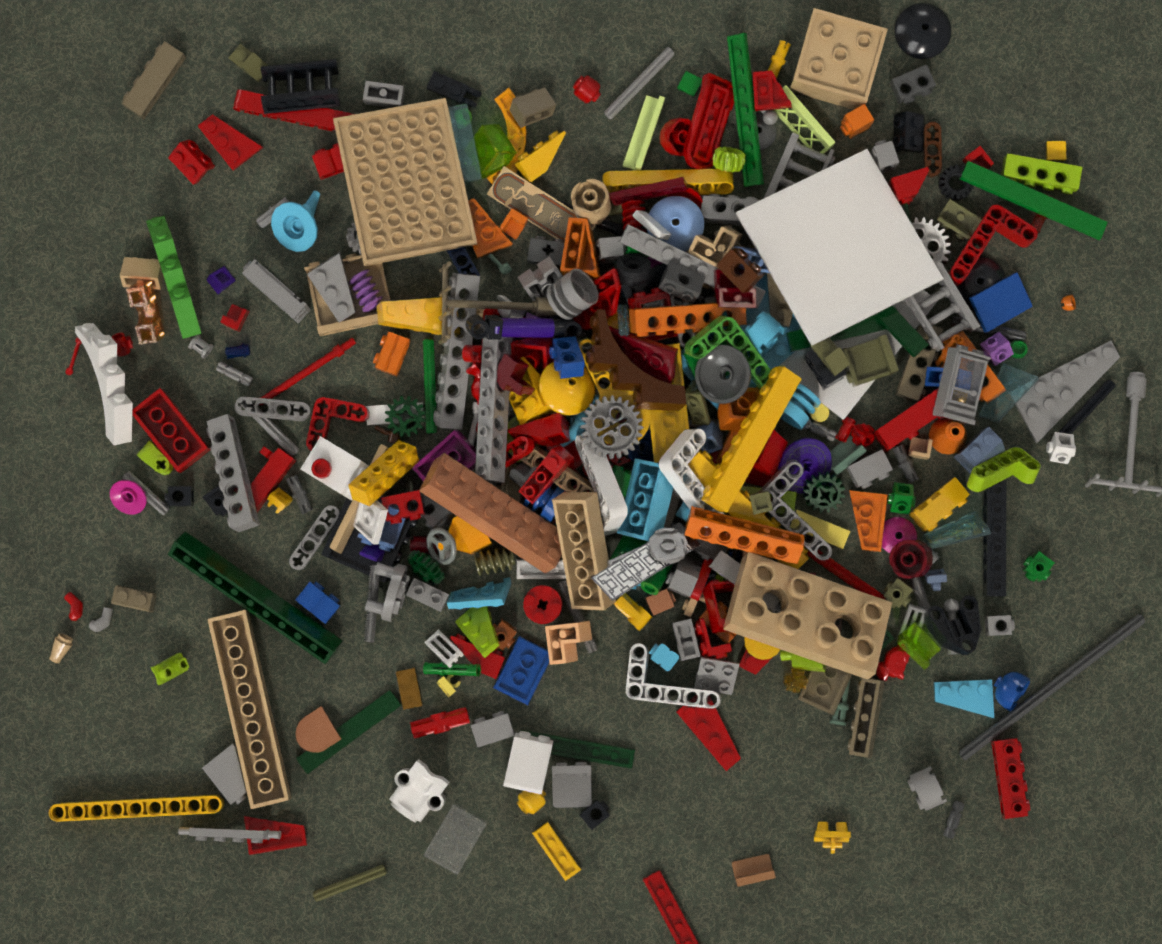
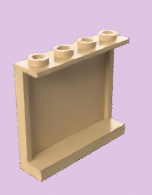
[304,254,391,337]

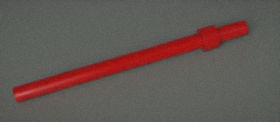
[259,337,356,406]

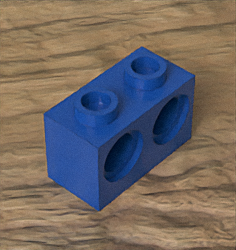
[549,336,585,379]

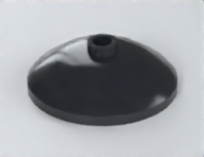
[895,3,951,59]
[954,255,1005,312]

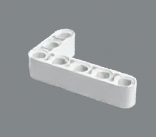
[659,429,724,528]
[575,435,628,536]
[626,643,722,708]

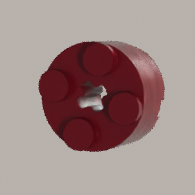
[889,539,933,579]

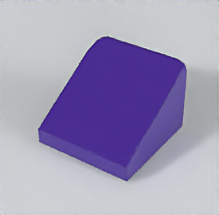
[207,266,236,294]
[360,544,385,562]

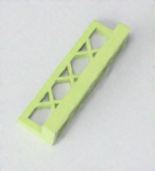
[773,85,835,160]
[622,95,665,171]

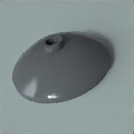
[695,345,751,404]

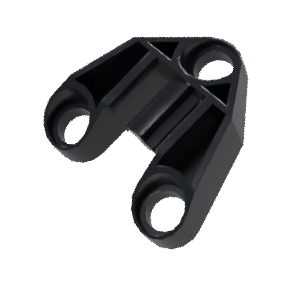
[924,595,981,655]

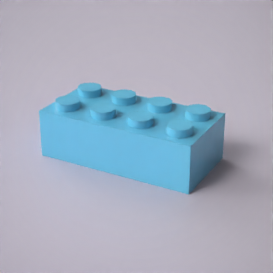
[617,458,673,541]

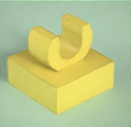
[437,675,461,698]

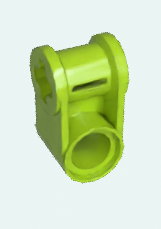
[136,440,174,475]

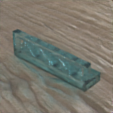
[448,104,482,185]

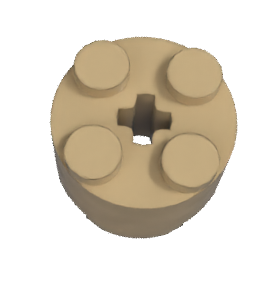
[571,179,611,224]

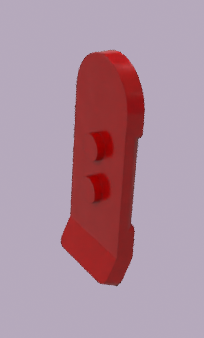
[683,73,734,170]

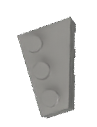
[307,252,356,323]
[665,556,702,598]

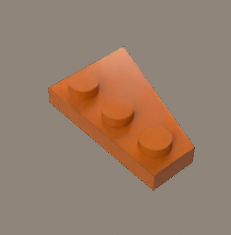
[468,198,513,259]
[849,490,888,552]

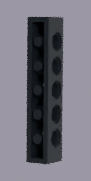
[983,480,1007,597]

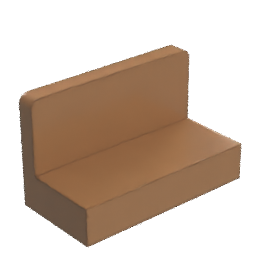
[732,854,776,887]

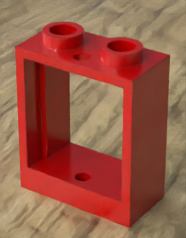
[703,580,735,633]

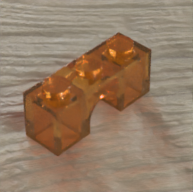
[126,281,165,345]

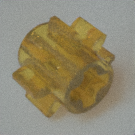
[783,669,807,693]

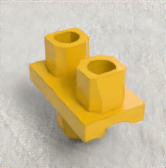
[814,822,851,854]

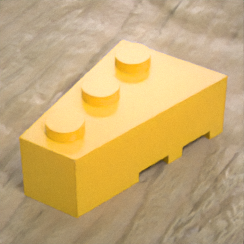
[909,477,970,532]

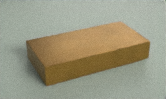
[396,668,423,710]

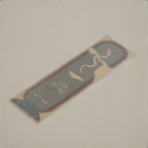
[487,166,596,240]

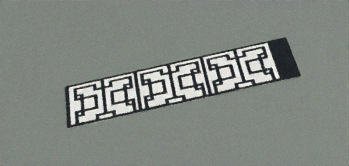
[591,522,701,601]

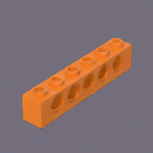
[629,302,747,337]
[684,506,804,564]

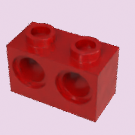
[381,490,425,524]

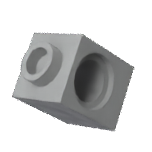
[985,615,1015,636]

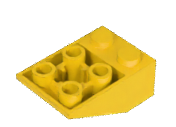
[509,357,554,425]

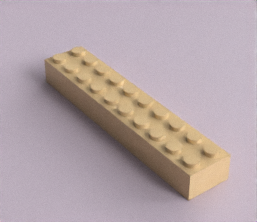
[208,610,292,809]

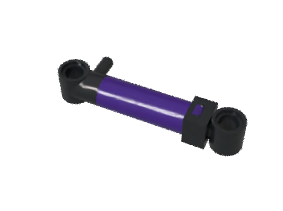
[465,315,582,340]

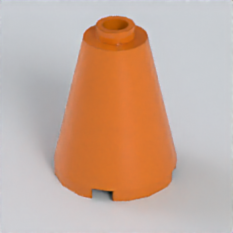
[929,417,967,455]

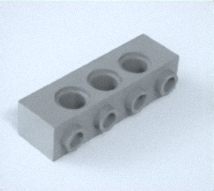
[701,194,760,226]

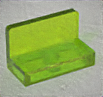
[898,622,941,670]

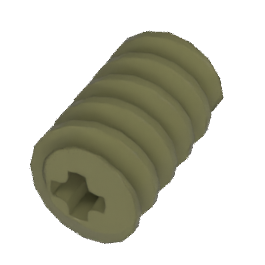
[474,547,516,576]

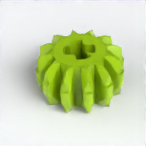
[712,146,745,173]

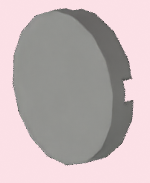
[649,527,688,564]

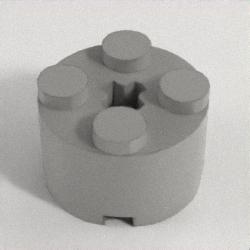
[907,766,947,811]

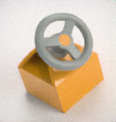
[427,516,492,565]

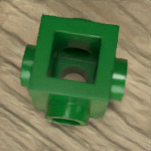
[887,482,916,514]
[1022,551,1055,582]

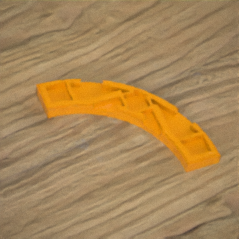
[487,88,526,185]

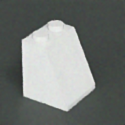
[301,436,369,500]
[503,731,553,795]

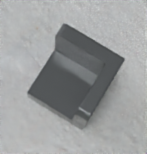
[509,462,536,487]

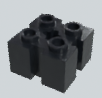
[804,349,847,391]

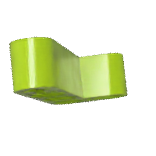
[967,447,1041,492]

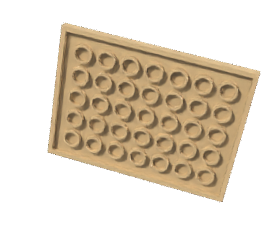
[333,98,477,266]

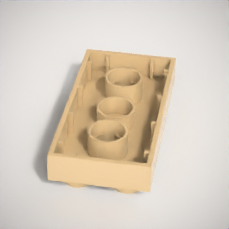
[723,552,892,680]

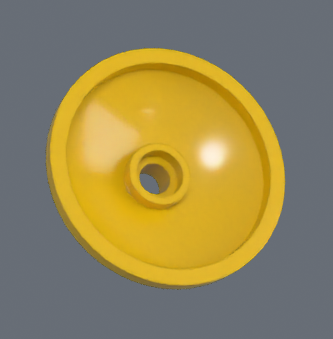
[539,362,595,415]

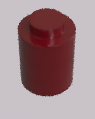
[410,536,438,555]

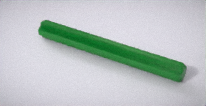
[423,339,437,434]

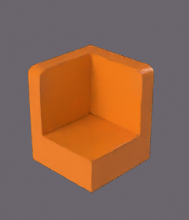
[500,208,528,240]

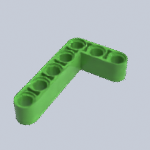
[684,315,771,390]

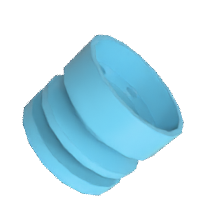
[780,383,821,430]

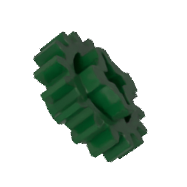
[385,396,426,438]
[803,471,845,513]
[407,550,445,586]

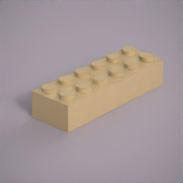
[552,492,616,610]

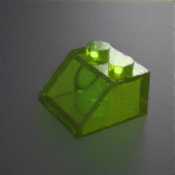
[464,124,517,179]

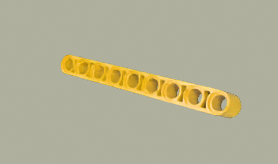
[49,795,225,822]

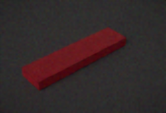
[609,177,688,206]

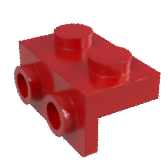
[168,139,215,185]

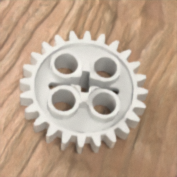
[911,217,951,266]

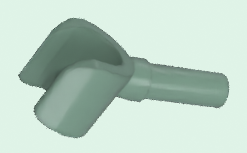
[488,253,512,274]

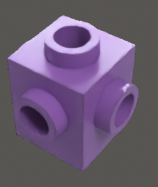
[980,332,1014,366]

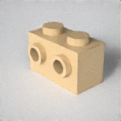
[120,257,164,290]

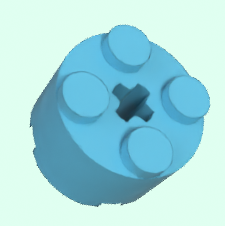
[743,311,786,357]

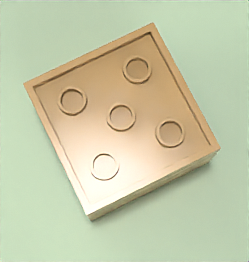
[790,8,888,110]

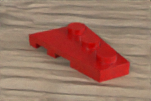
[198,114,263,171]
[244,816,308,855]

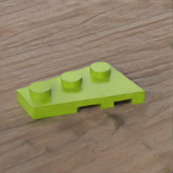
[455,606,499,658]

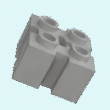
[517,256,563,301]

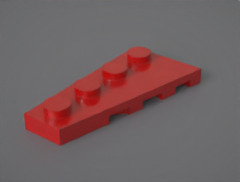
[676,694,741,771]

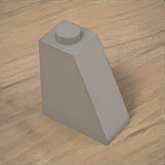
[202,743,247,805]

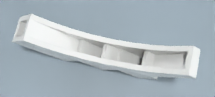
[75,323,133,445]

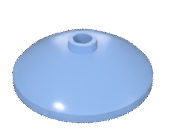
[647,196,704,252]

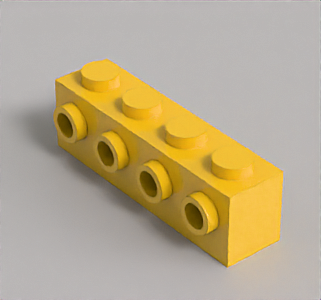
[348,440,419,506]

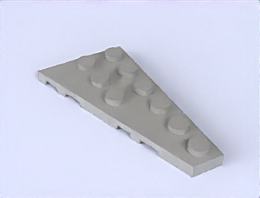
[1009,341,1120,443]

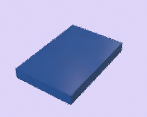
[969,272,1033,332]
[493,636,549,705]

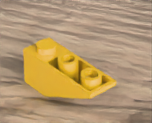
[515,130,566,182]

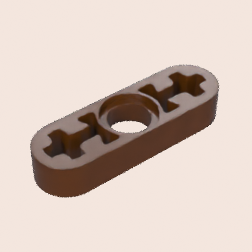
[923,122,942,178]

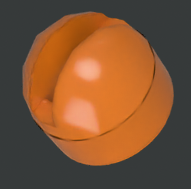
[1060,295,1076,311]

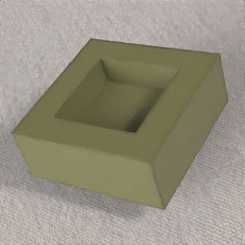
[749,490,773,515]

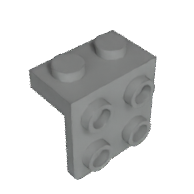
[552,762,592,808]

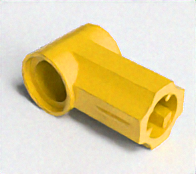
[614,593,653,631]

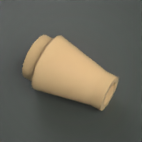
[49,633,73,663]

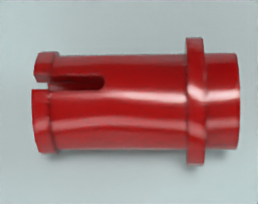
[835,417,856,443]

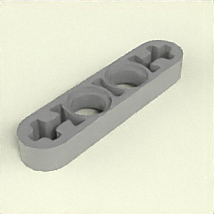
[235,397,310,421]
[289,505,340,570]

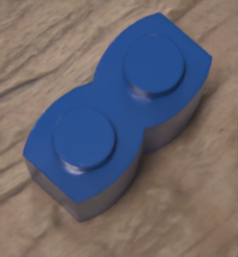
[295,582,341,624]

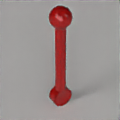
[65,337,82,375]

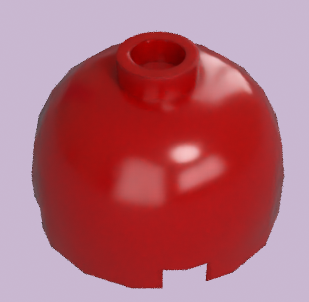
[659,118,691,156]

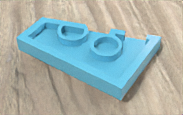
[447,577,511,609]
[933,680,994,718]

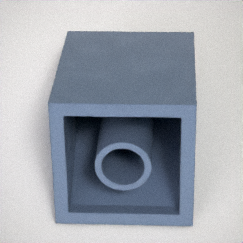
[954,426,1005,474]

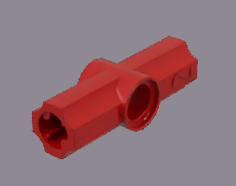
[410,707,470,738]

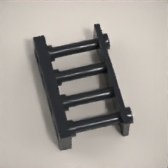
[260,59,340,114]

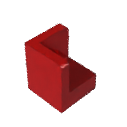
[962,146,994,169]
[220,304,249,332]

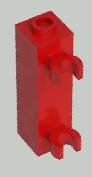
[234,446,296,513]

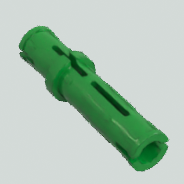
[423,661,481,677]

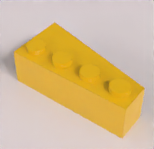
[376,297,461,337]

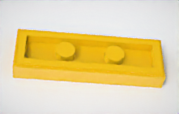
[532,822,581,881]

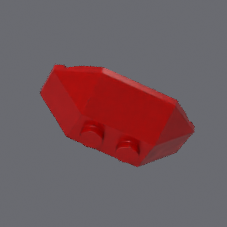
[574,268,621,331]

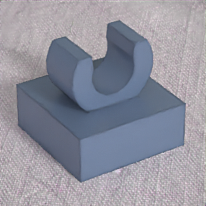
[924,569,947,591]

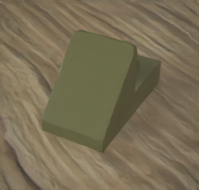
[229,44,268,83]
[810,338,850,376]

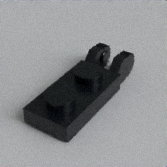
[427,71,482,108]

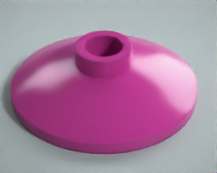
[110,480,147,515]
[882,517,917,553]

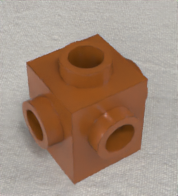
[493,618,517,650]

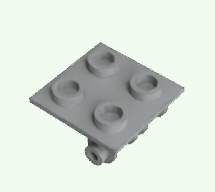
[694,657,740,695]

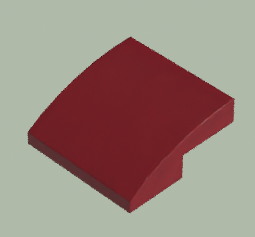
[714,270,756,308]

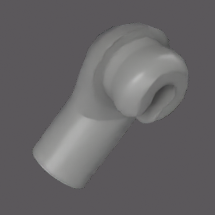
[89,607,113,632]

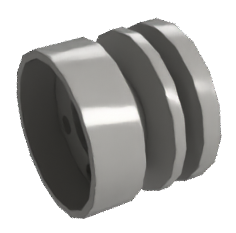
[547,269,598,320]

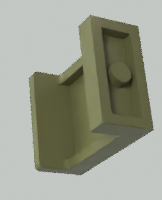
[842,334,899,387]

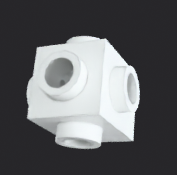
[1046,432,1076,464]

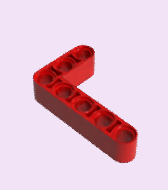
[948,205,1038,286]

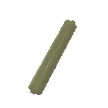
[313,865,387,902]

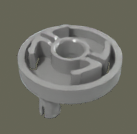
[365,562,410,622]

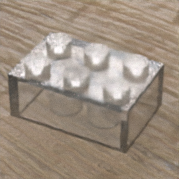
[424,803,488,875]

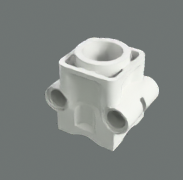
[389,759,450,823]

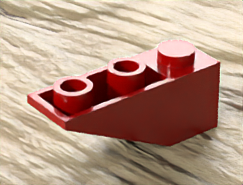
[507,413,570,447]
[518,445,575,504]
[450,634,505,679]

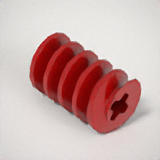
[622,200,647,233]

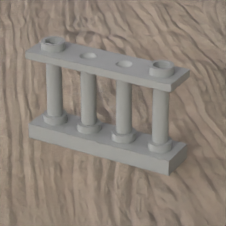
[764,132,835,198]
[904,261,980,352]

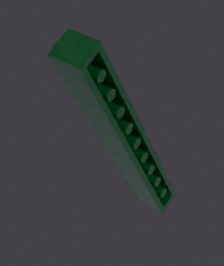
[167,531,343,665]

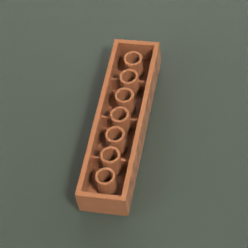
[419,453,562,573]

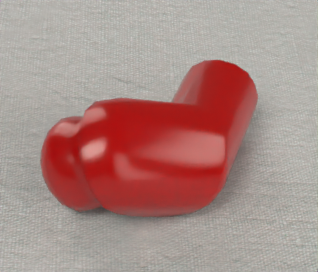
[64,592,83,621]

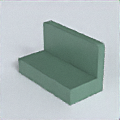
[830,435,867,476]

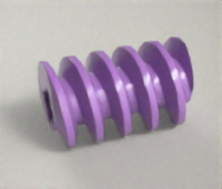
[349,269,383,313]

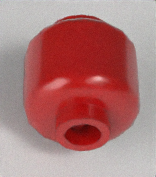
[573,75,601,104]

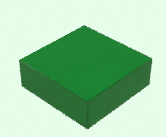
[677,71,702,97]

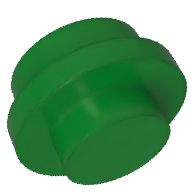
[1010,340,1028,359]

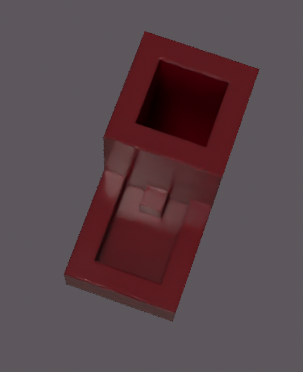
[497,354,535,396]

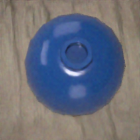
[994,672,1030,712]

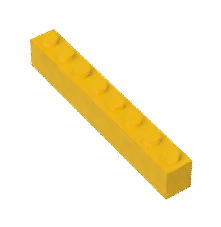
[701,366,802,513]
[688,450,809,569]

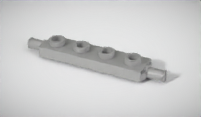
[178,826,281,843]

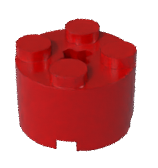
[523,585,562,624]

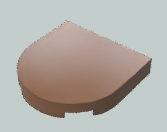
[296,706,341,753]

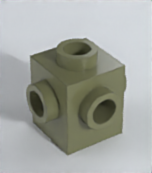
[884,578,915,608]

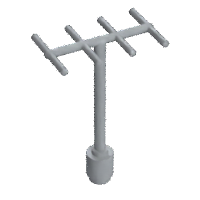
[1085,372,1162,497]

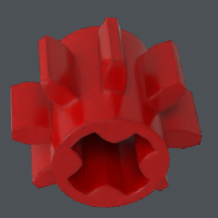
[112,333,133,356]
[851,423,875,446]

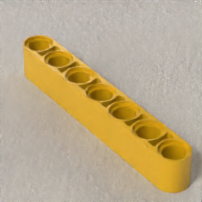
[602,169,734,196]

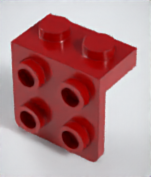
[693,618,732,660]

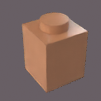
[645,589,676,616]

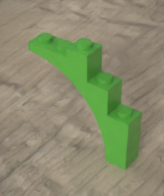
[146,216,201,339]

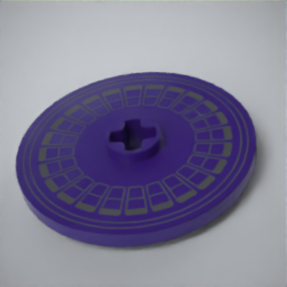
[778,438,832,493]

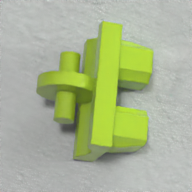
[151,653,189,685]

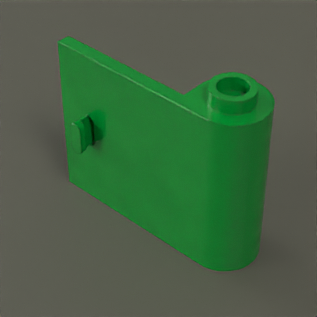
[610,535,674,595]

